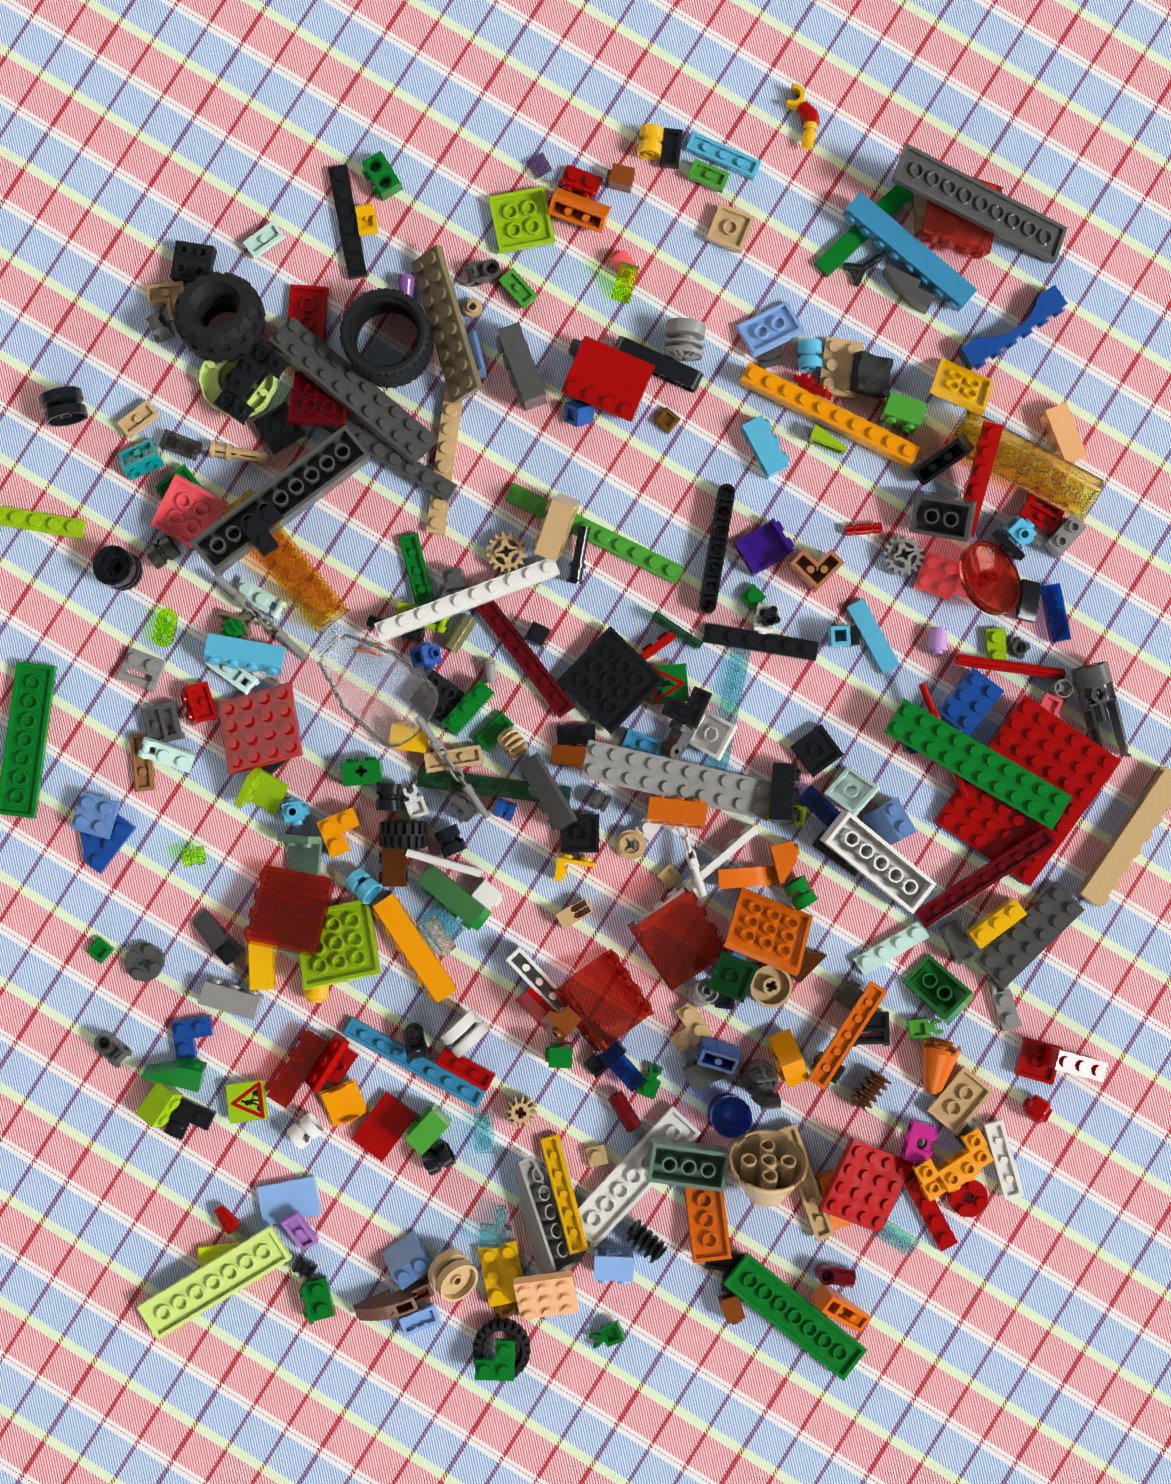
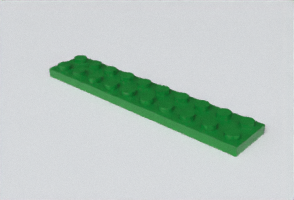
[884,698,1072,830]

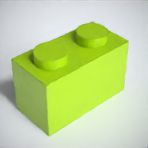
[136,1082,183,1127]

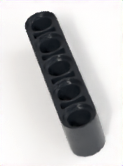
[614,336,703,393]

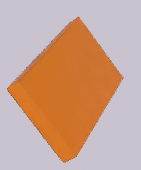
[683,1187,732,1263]

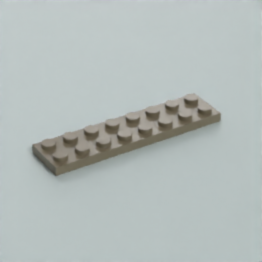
[411,245,483,404]

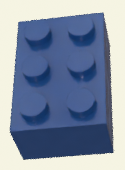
[938,667,1004,736]

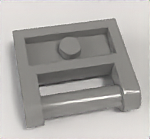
[117,647,167,693]

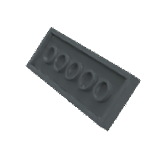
[975,882,1085,990]

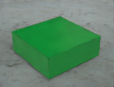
[86,936,115,964]

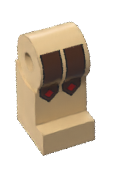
[555,898,594,930]

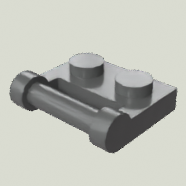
[142,701,185,743]

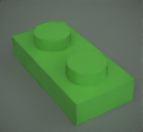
[687,159,730,193]
[498,267,538,310]

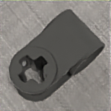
[463,259,501,287]
[94,1031,133,1068]

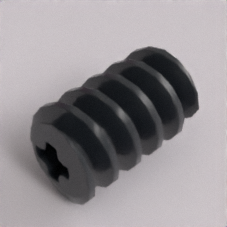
[626,1219,668,1264]

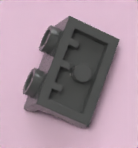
[450,792,476,824]

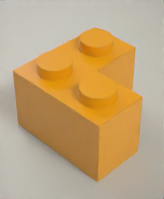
[316,807,363,858]
[767,1029,808,1088]

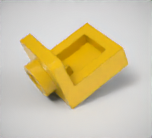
[355,203,379,236]

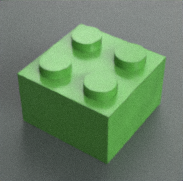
[877,391,928,435]
[405,1104,452,1156]

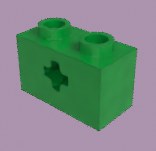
[341,756,384,787]
[545,1042,573,1068]

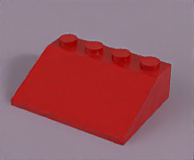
[561,335,656,422]

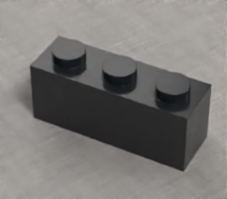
[912,433,974,486]
[769,763,801,824]

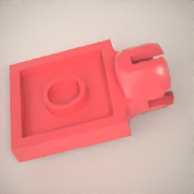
[913,551,975,601]

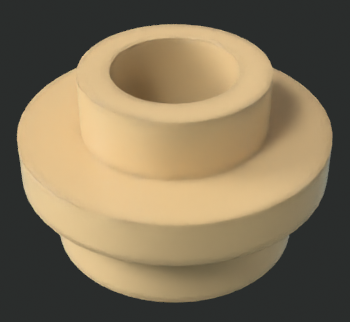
[463,298,482,318]

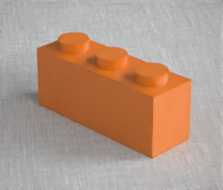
[548,188,611,233]
[647,794,708,830]

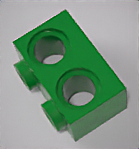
[361,151,403,201]

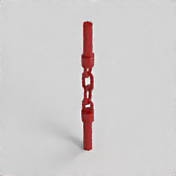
[918,682,970,799]

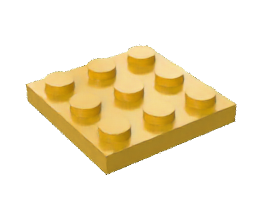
[929,358,994,416]

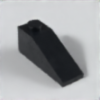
[192,909,246,966]

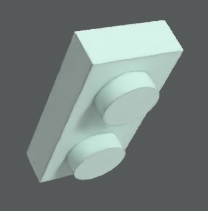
[243,220,286,259]

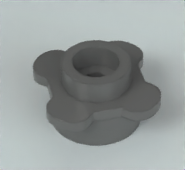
[1007,637,1030,659]

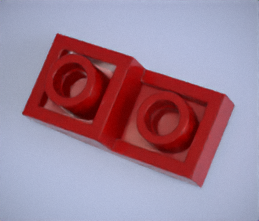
[793,373,833,401]

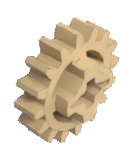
[486,532,527,573]

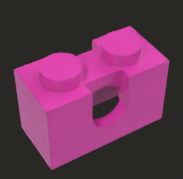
[900,1118,938,1164]

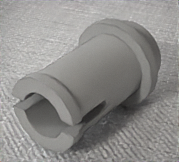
[482,660,497,683]

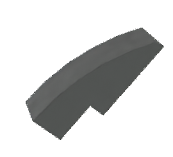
[882,264,935,314]

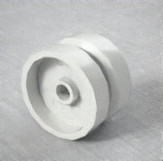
[440,1009,489,1058]

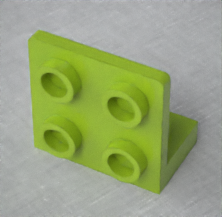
[234,768,289,815]

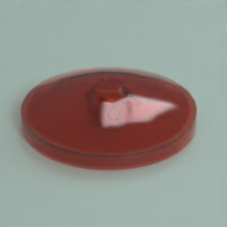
[958,541,1021,616]

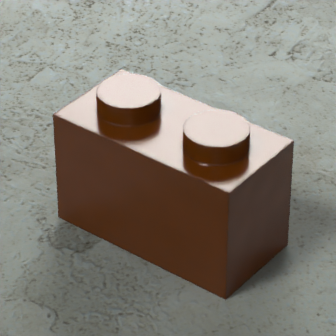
[379,848,408,887]

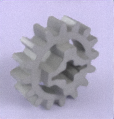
[882,535,925,577]

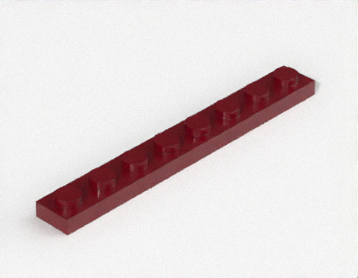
[475,600,575,718]
[915,826,1057,928]

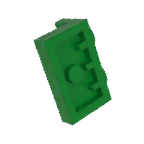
[299,1276,336,1325]

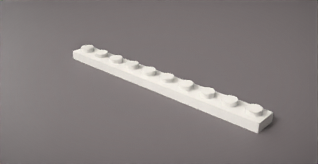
[374,558,560,643]

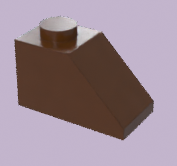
[789,951,827,983]

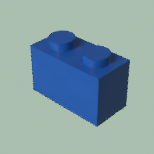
[697,1036,740,1075]

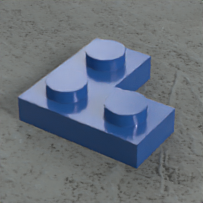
[171,1015,214,1060]

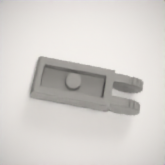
[987,978,1022,1032]

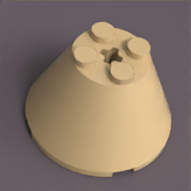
[729,1130,808,1207]

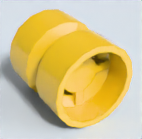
[637,124,664,160]

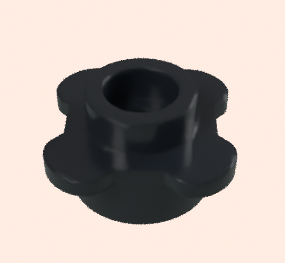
[759,606,781,627]

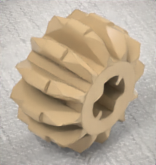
[497,727,528,761]
[504,1094,537,1128]

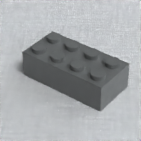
[495,322,547,411]

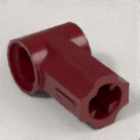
[815,1263,856,1288]

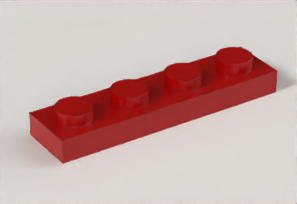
[904,1175,958,1252]

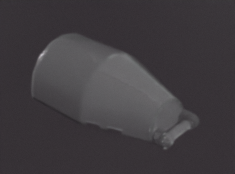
[308,625,439,748]

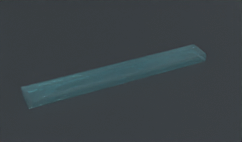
[708,647,751,771]

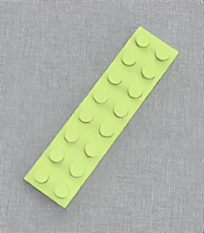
[137,1224,292,1340]

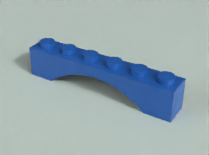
[957,285,1068,370]

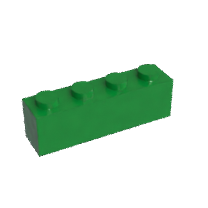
[417,864,492,931]

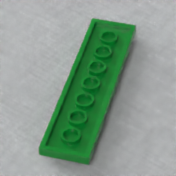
[0,662,57,819]
[723,1252,867,1381]

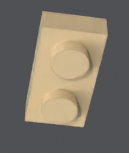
[117,400,160,439]

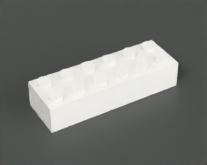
[819,809,937,914]

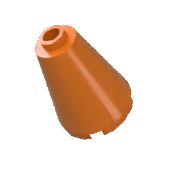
[921,1037,961,1094]

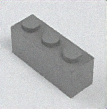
[198,977,264,1020]

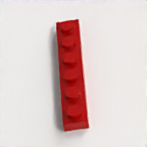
[963,420,1004,537]

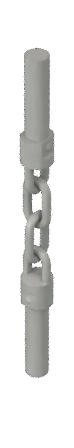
[212,575,309,661]
[415,715,490,819]

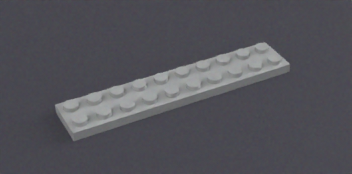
[580,739,771,820]

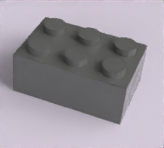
[909,491,977,542]

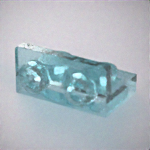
[421,903,465,946]

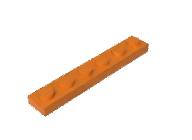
[807,981,887,1090]

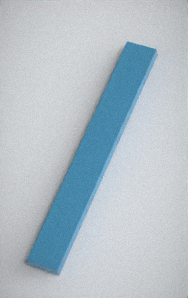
[342,1016,486,1108]

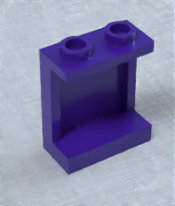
[733,518,794,577]

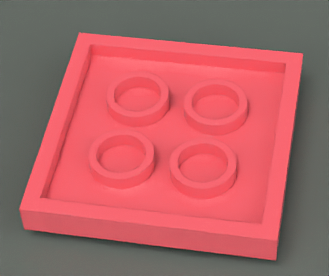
[150,474,228,549]

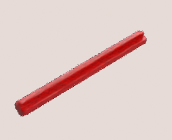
[955,654,1066,680]

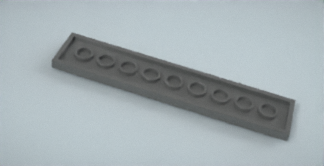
[891,143,1068,264]
[267,317,439,466]

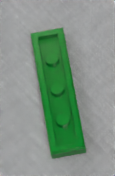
[399,532,435,606]

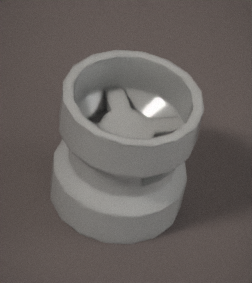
[1049,679,1074,699]

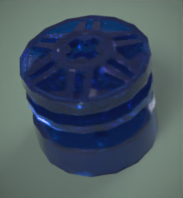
[707,1093,752,1138]

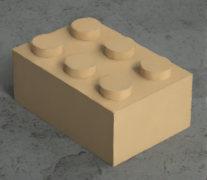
[533,493,581,562]

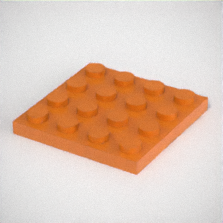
[723,888,813,976]

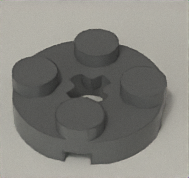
[125,942,165,982]

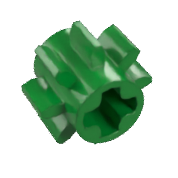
[220,618,245,638]

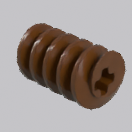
[850,1070,892,1113]

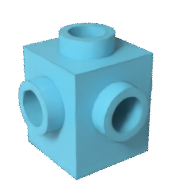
[1003,514,1037,547]
[280,797,309,826]

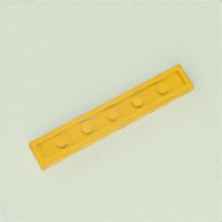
[540,1133,589,1255]

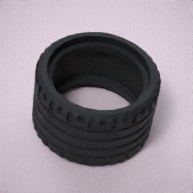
[340,288,433,388]

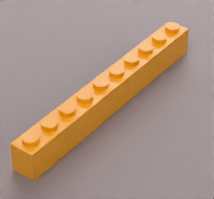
[739,362,921,469]

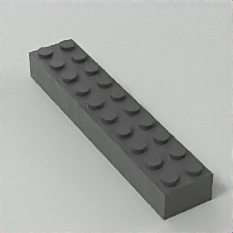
[190,425,370,577]

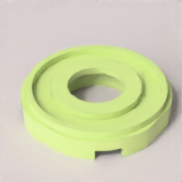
[199,346,277,418]

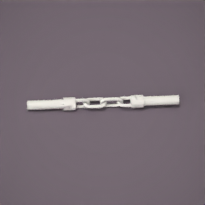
[669,798,707,897]

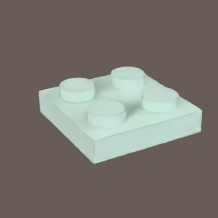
[824,766,879,816]

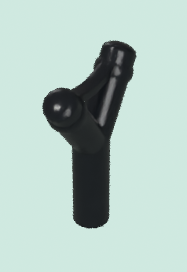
[843,254,882,287]

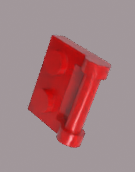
[1018,487,1067,536]

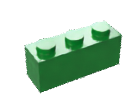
[441,680,495,736]

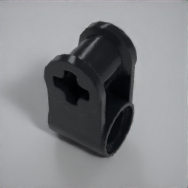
[403,1023,429,1062]

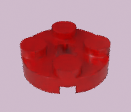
[947,1179,988,1217]

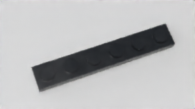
[328,164,368,280]
[702,623,819,661]

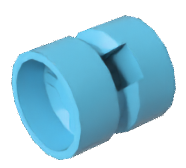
[797,339,823,372]
[345,868,382,904]

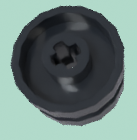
[39,386,88,427]

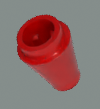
[214,1204,241,1235]

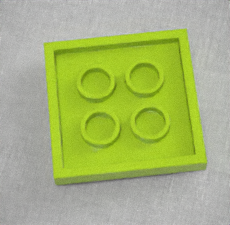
[488,186,555,254]

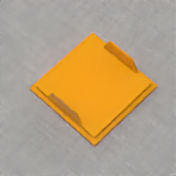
[319,1078,369,1127]

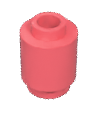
[610,249,637,279]

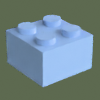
[593,1246,634,1284]

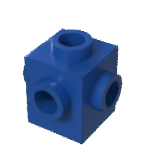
[409,642,443,670]

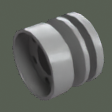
[663,318,706,361]

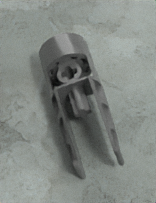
[1071,661,1131,757]
[741,1059,782,1111]

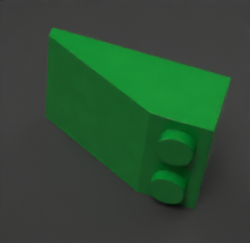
[902,954,974,1025]

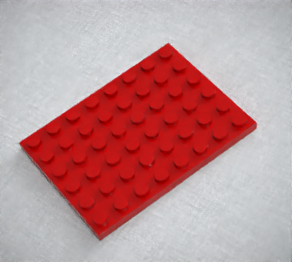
[934,694,1122,886]

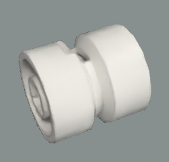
[287,1112,324,1149]

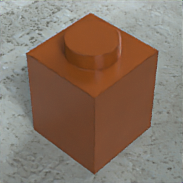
[606,163,636,193]
[718,1292,746,1325]

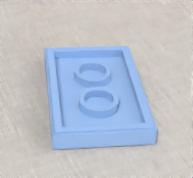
[736,301,804,358]
[257,1175,322,1226]

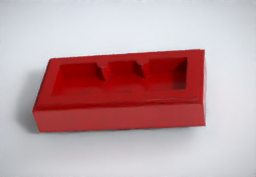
[326,1047,359,1086]

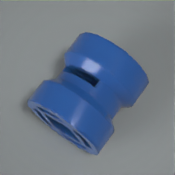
[493,797,517,822]

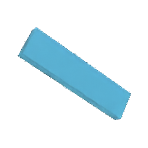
[684,131,762,181]
[846,598,900,675]

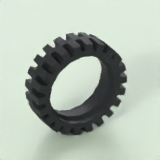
[473,1318,530,1378]

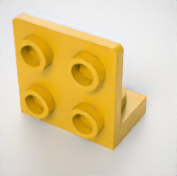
[554,853,596,882]

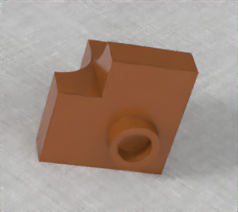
[540,1006,582,1043]

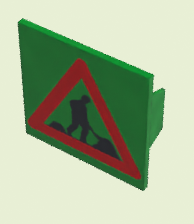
[650,663,689,705]

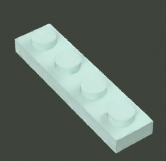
[853,920,930,976]

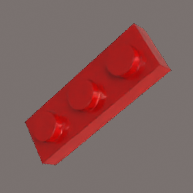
[305,1032,350,1093]
[436,1046,496,1091]

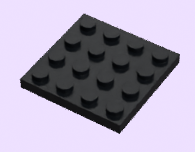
[557,626,665,735]

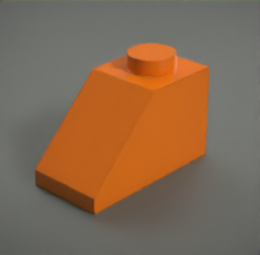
[769,840,800,884]

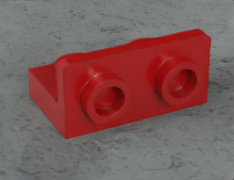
[559,164,603,201]
[180,681,218,726]

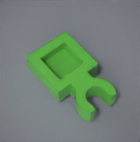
[907,1018,943,1040]

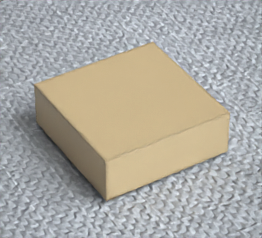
[656,862,683,889]

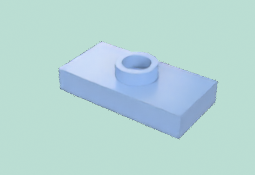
[398,1302,441,1337]

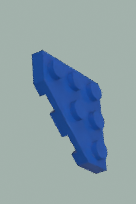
[80,813,137,874]

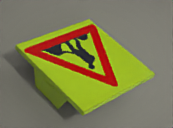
[225,1080,269,1124]

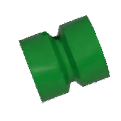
[783,875,818,911]

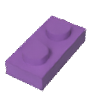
[280,1210,319,1251]

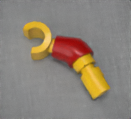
[786,84,820,149]

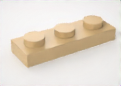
[423,745,484,774]

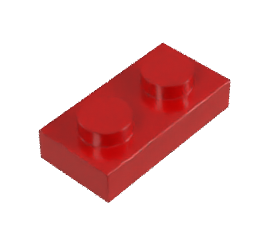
[640,631,676,660]

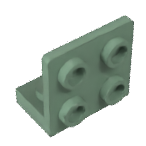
[277,833,323,875]

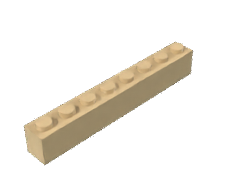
[1076,767,1171,907]

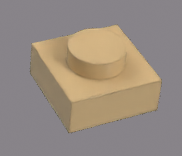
[585,1143,609,1168]

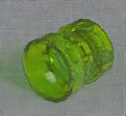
[182,845,206,867]

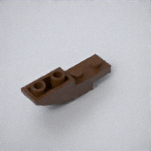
[353,1277,434,1321]

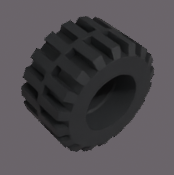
[379,820,428,849]

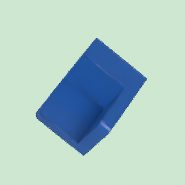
[564,400,594,427]

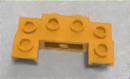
[912,1127,994,1201]

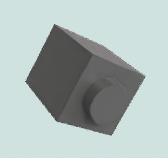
[442,567,466,592]

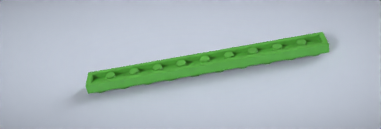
[505,483,684,585]

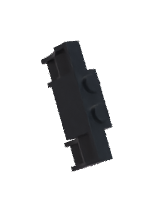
[214,343,290,426]

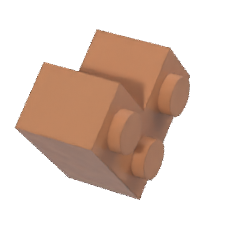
[788,549,845,593]

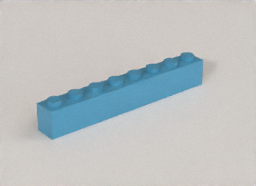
[842,191,978,312]

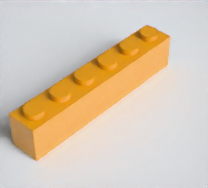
[373,893,458,1003]

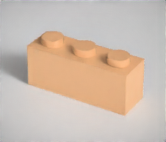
[1040,402,1087,467]

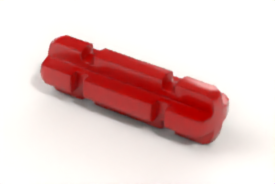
[844,522,882,536]

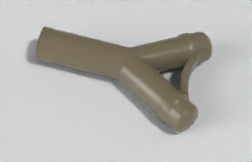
[218,609,258,637]

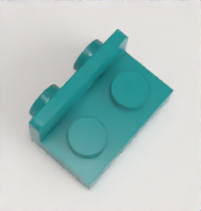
[117,438,165,480]

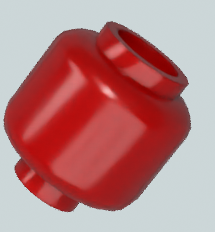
[1021,1095,1053,1124]

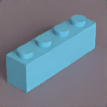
[204,633,286,676]

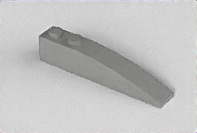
[516,1156,583,1274]

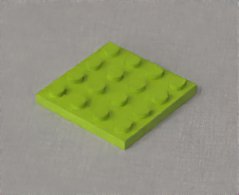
[293,900,382,990]

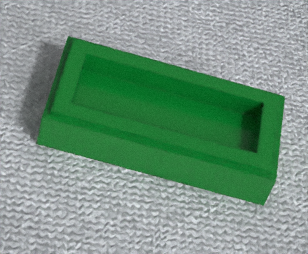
[474,712,515,752]

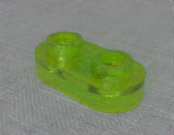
[153,609,178,647]

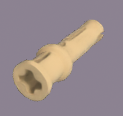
[209,441,269,464]

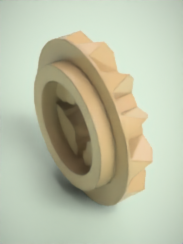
[616,829,646,859]

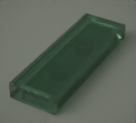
[651,611,703,650]

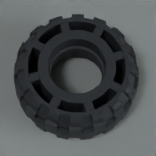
[173,271,266,363]

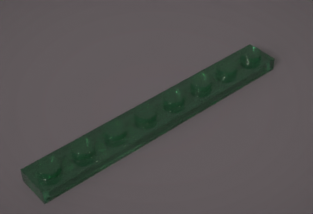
[417,767,571,804]

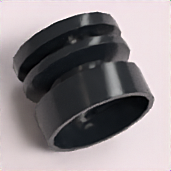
[92,545,143,591]

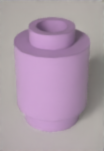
[927,627,948,656]

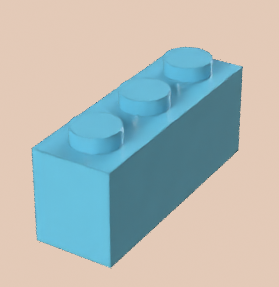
[740,415,790,479]

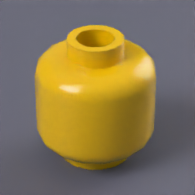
[303,986,329,1003]

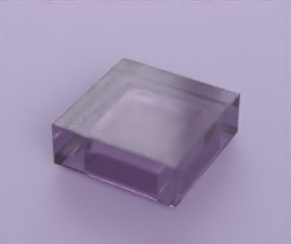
[526,152,552,180]

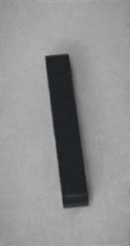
[698,484,735,616]

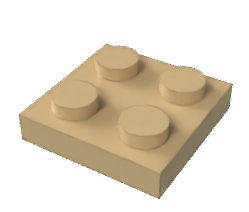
[706,203,755,254]

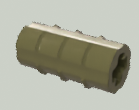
[443,613,477,654]

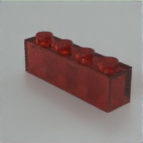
[267,1027,330,1108]

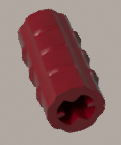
[607,1090,642,1133]

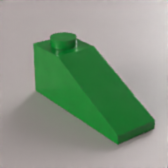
[141,1058,207,1092]

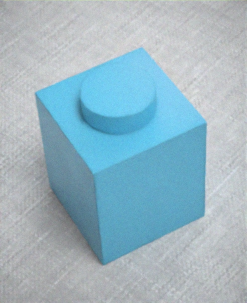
[827,625,851,648]

